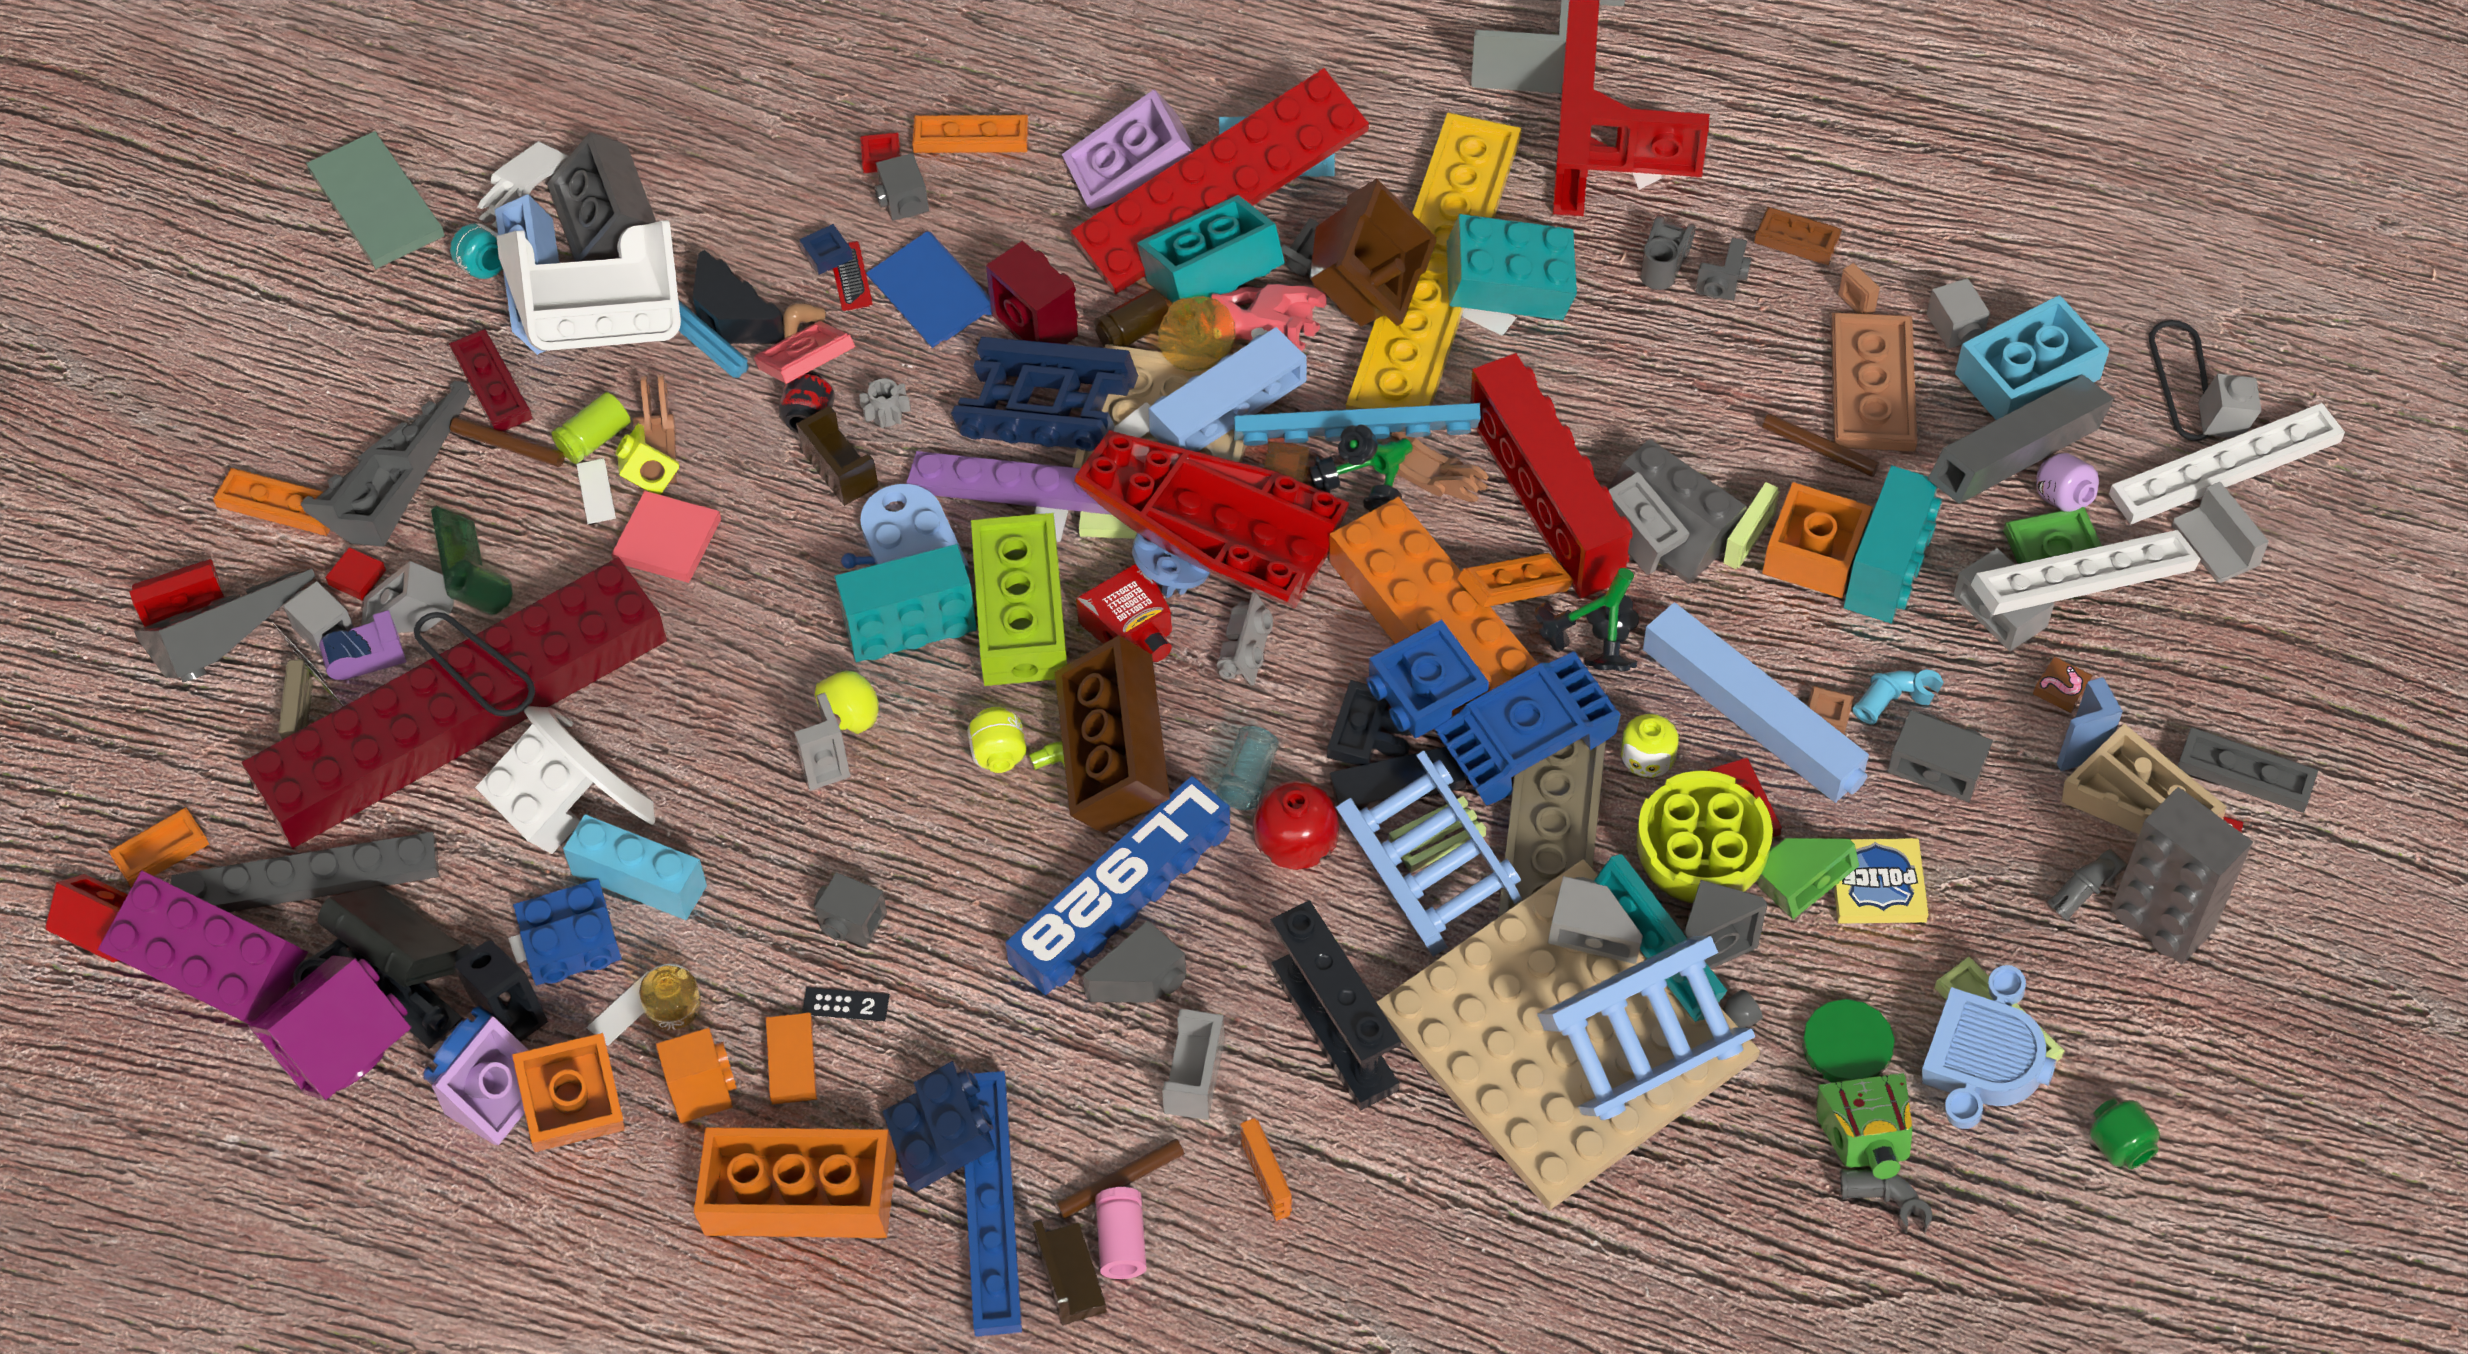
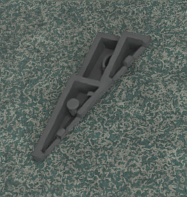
[301,381,471,547]

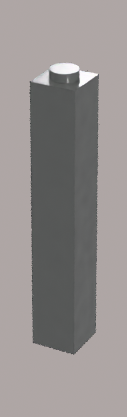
[1928,375,2115,504]

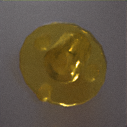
[1158,296,1236,372]

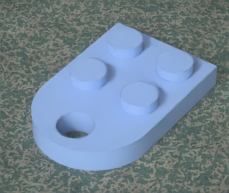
[860,484,970,575]

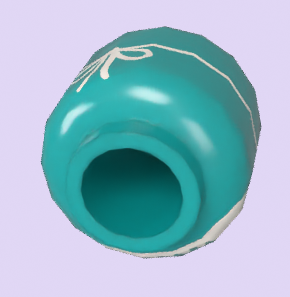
[450,223,503,279]

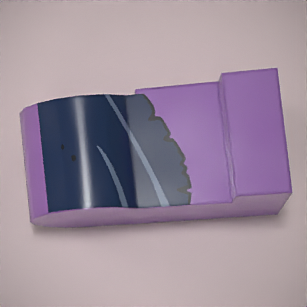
[319,610,407,680]

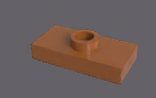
[1754,207,1842,266]

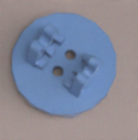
[1132,533,1210,598]

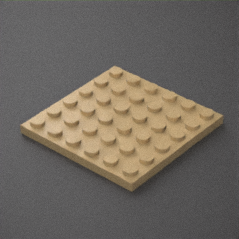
[1377,859,1760,1211]

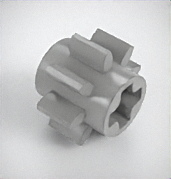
[859,377,911,428]

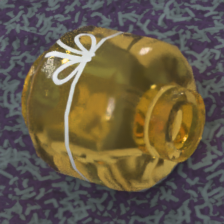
[639,964,701,1030]

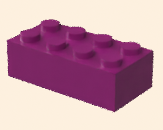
[98,870,308,1024]

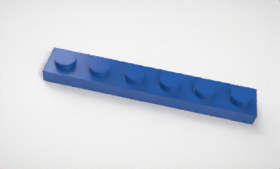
[965,1071,1022,1337]

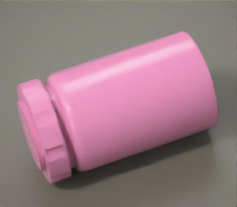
[1095,1187,1146,1279]

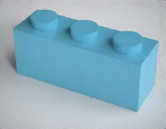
[563,814,707,920]

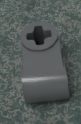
[1641,215,1696,290]

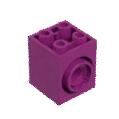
[248,955,411,1100]

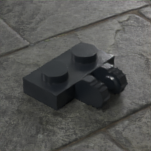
[1327,680,1412,766]

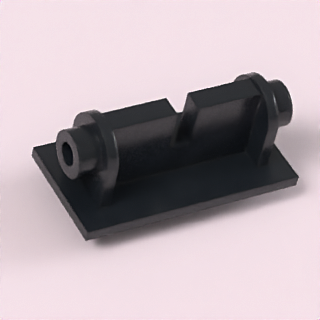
[376,969,463,1049]

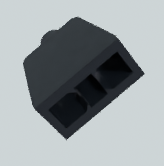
[454,940,548,1042]

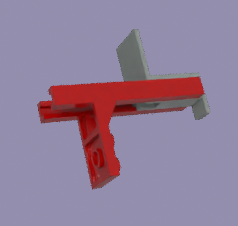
[1471,0,1710,216]

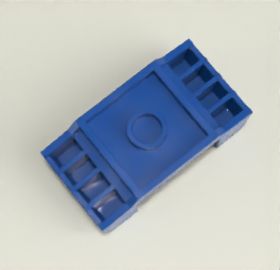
[1435,651,1621,806]

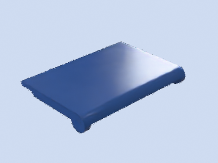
[866,231,992,348]

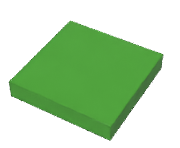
[2003,507,2102,564]

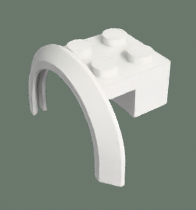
[475,706,655,854]

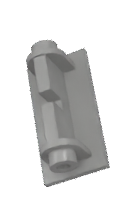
[1217,593,1273,686]

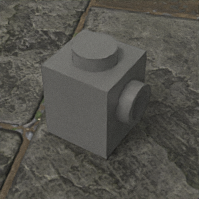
[874,153,929,221]
[814,872,887,948]

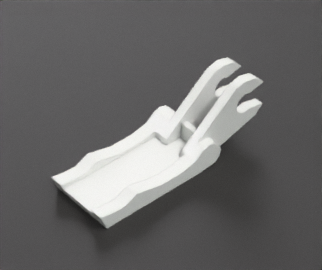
[478,141,569,228]

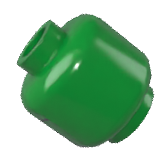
[2089,1098,2160,1169]

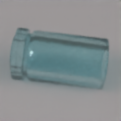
[1216,726,1279,810]

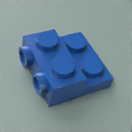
[1366,619,1489,739]
[513,879,622,986]

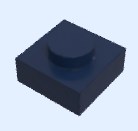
[799,224,853,275]

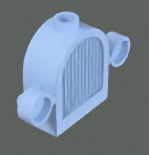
[1922,965,2057,1129]

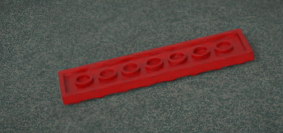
[1071,68,1369,295]

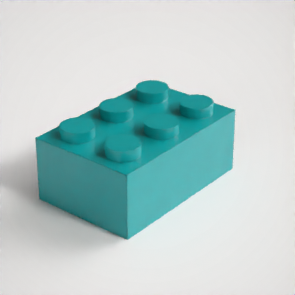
[1137,195,1285,313]
[1447,214,1577,320]
[1844,465,1943,624]
[835,544,977,663]

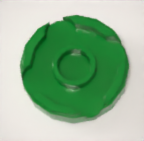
[1802,999,1895,1083]

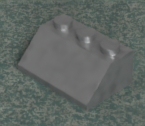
[547,132,656,262]
[1608,438,1746,584]

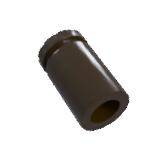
[1094,288,1172,347]

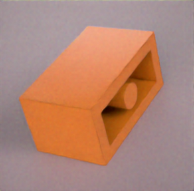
[656,1028,737,1124]

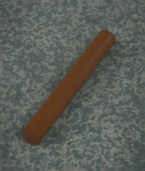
[1762,413,1879,477]
[450,417,565,467]
[1055,1138,1184,1219]

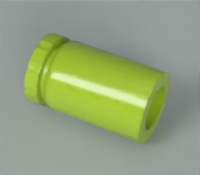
[551,392,631,464]

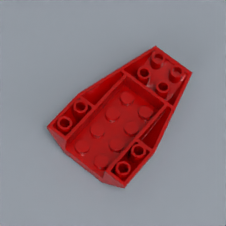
[1075,430,1349,609]

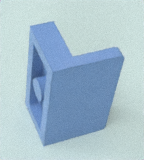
[2057,677,2123,771]

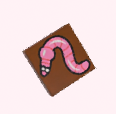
[2033,656,2093,713]

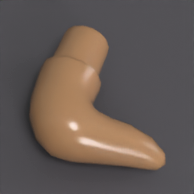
[783,303,826,339]

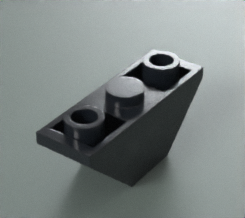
[693,250,784,344]

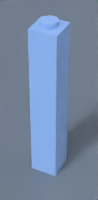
[1643,602,1869,803]

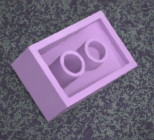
[1062,89,1196,209]

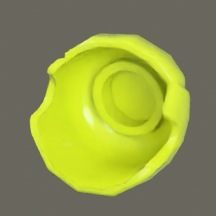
[815,670,879,734]

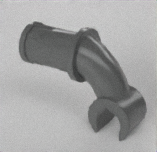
[2047,849,2128,921]
[1840,1169,1932,1234]

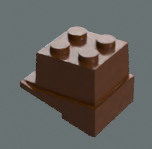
[1310,178,1437,327]

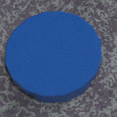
[423,1006,493,1085]

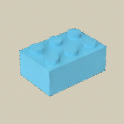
[1955,295,2109,420]

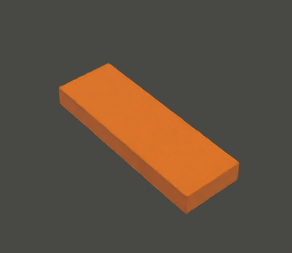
[912,115,1029,153]
[213,467,330,536]
[1457,553,1574,608]

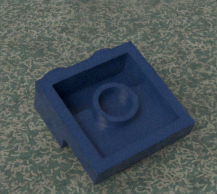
[882,1061,995,1192]

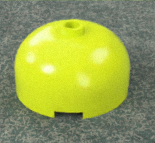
[1637,771,1773,903]

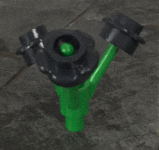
[1308,424,1413,512]

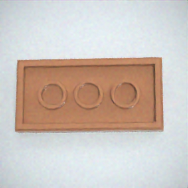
[1831,312,1917,451]

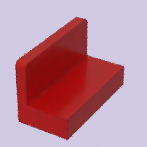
[129,559,225,627]
[45,874,128,963]

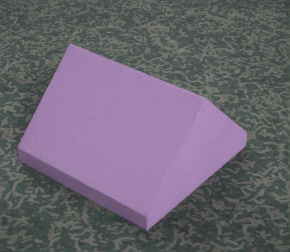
[431,1016,528,1145]

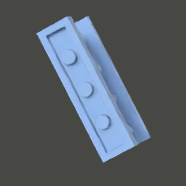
[1336,750,1522,956]
[1537,936,1755,1120]

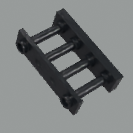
[1270,900,1402,1111]

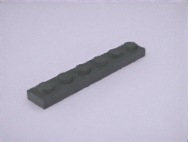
[171,832,439,912]

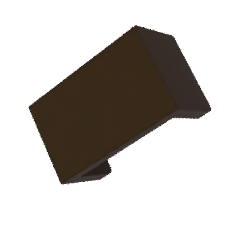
[797,406,879,506]

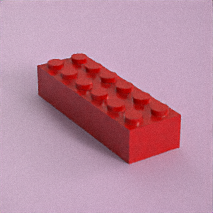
[1470,353,1633,599]

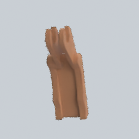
[633,374,677,486]
[1388,432,1489,502]

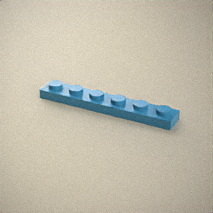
[1233,403,1481,446]

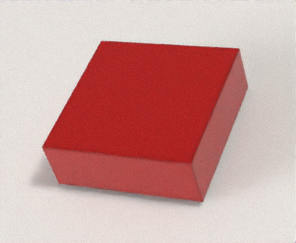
[860,132,901,173]
[325,547,386,601]

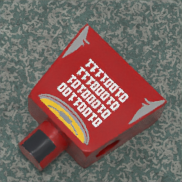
[1076,564,1172,662]

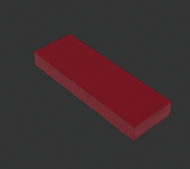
[449,329,533,432]

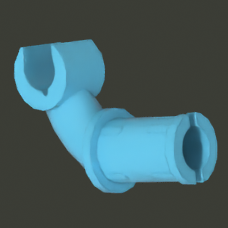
[1852,669,1944,725]

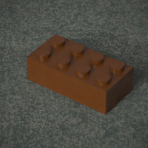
[1055,636,1170,834]

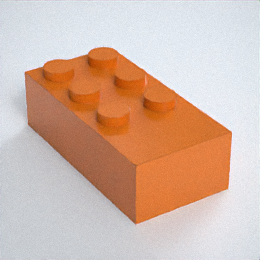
[694,1127,897,1238]

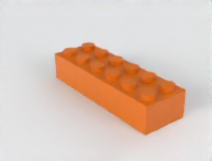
[1329,497,1538,716]

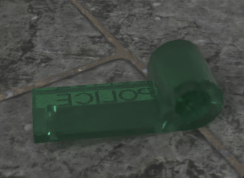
[431,506,513,614]

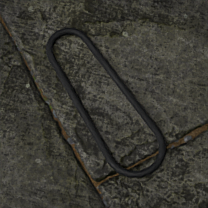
[2149,320,2210,441]
[414,612,535,717]

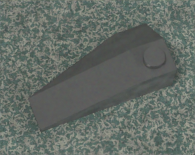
[134,569,315,682]

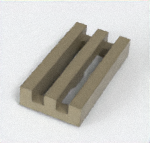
[278,660,313,740]

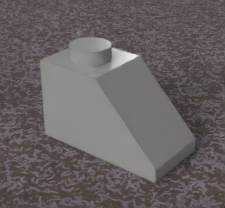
[361,561,454,633]
[1548,876,1643,964]

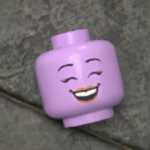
[2036,453,2099,512]

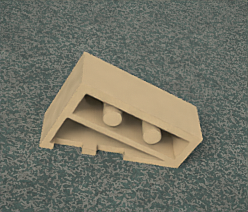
[2061,723,2227,834]

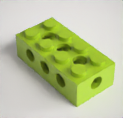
[971,513,1067,686]

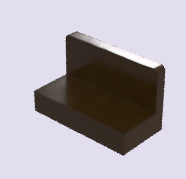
[1032,1219,1107,1326]

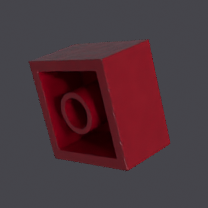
[986,240,1078,344]

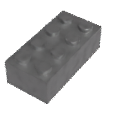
[2110,787,2253,965]

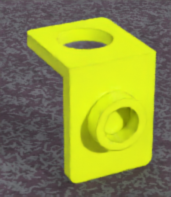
[615,423,679,495]

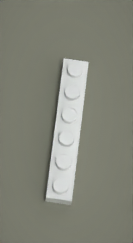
[2109,403,2345,525]
[1971,530,2201,615]

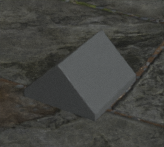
[1684,880,1767,969]

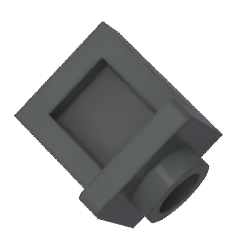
[1281,218,1320,278]
[1696,237,1752,301]

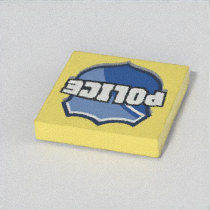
[1834,838,1929,924]

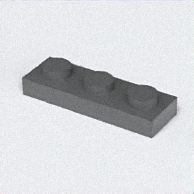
[2178,727,2318,813]

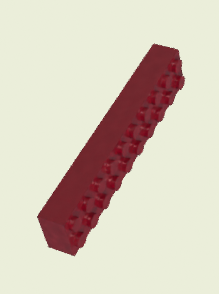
[241,557,667,849]

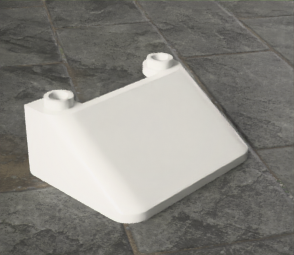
[497,220,681,351]

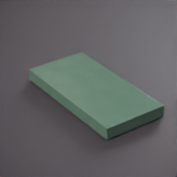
[306,131,445,269]

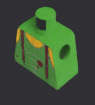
[1816,1073,1912,1179]

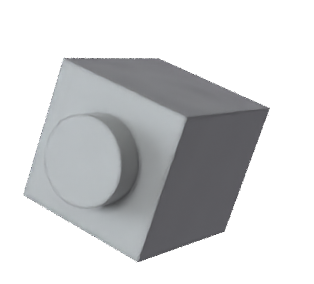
[1927,278,1990,349]
[2199,373,2262,438]
[283,581,354,657]

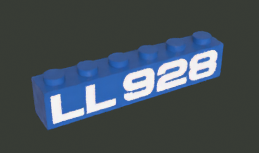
[1005,776,1230,996]

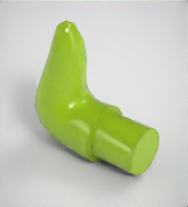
[1029,741,1065,770]

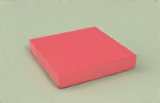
[753,321,855,383]
[611,491,721,583]

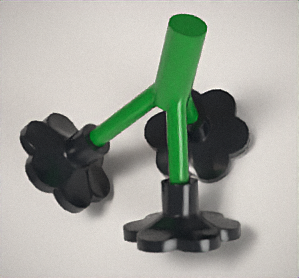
[1534,568,1639,671]

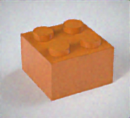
[1762,482,1873,599]
[512,1033,625,1153]

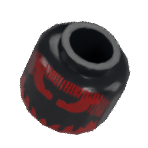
[778,373,835,433]

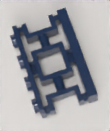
[951,337,1138,451]

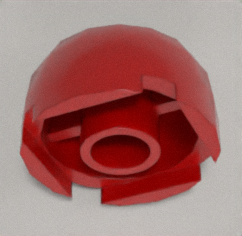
[1253,780,1340,870]

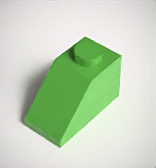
[1757,838,1860,920]

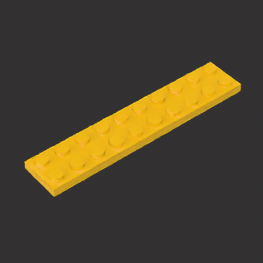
[1346,113,1521,410]

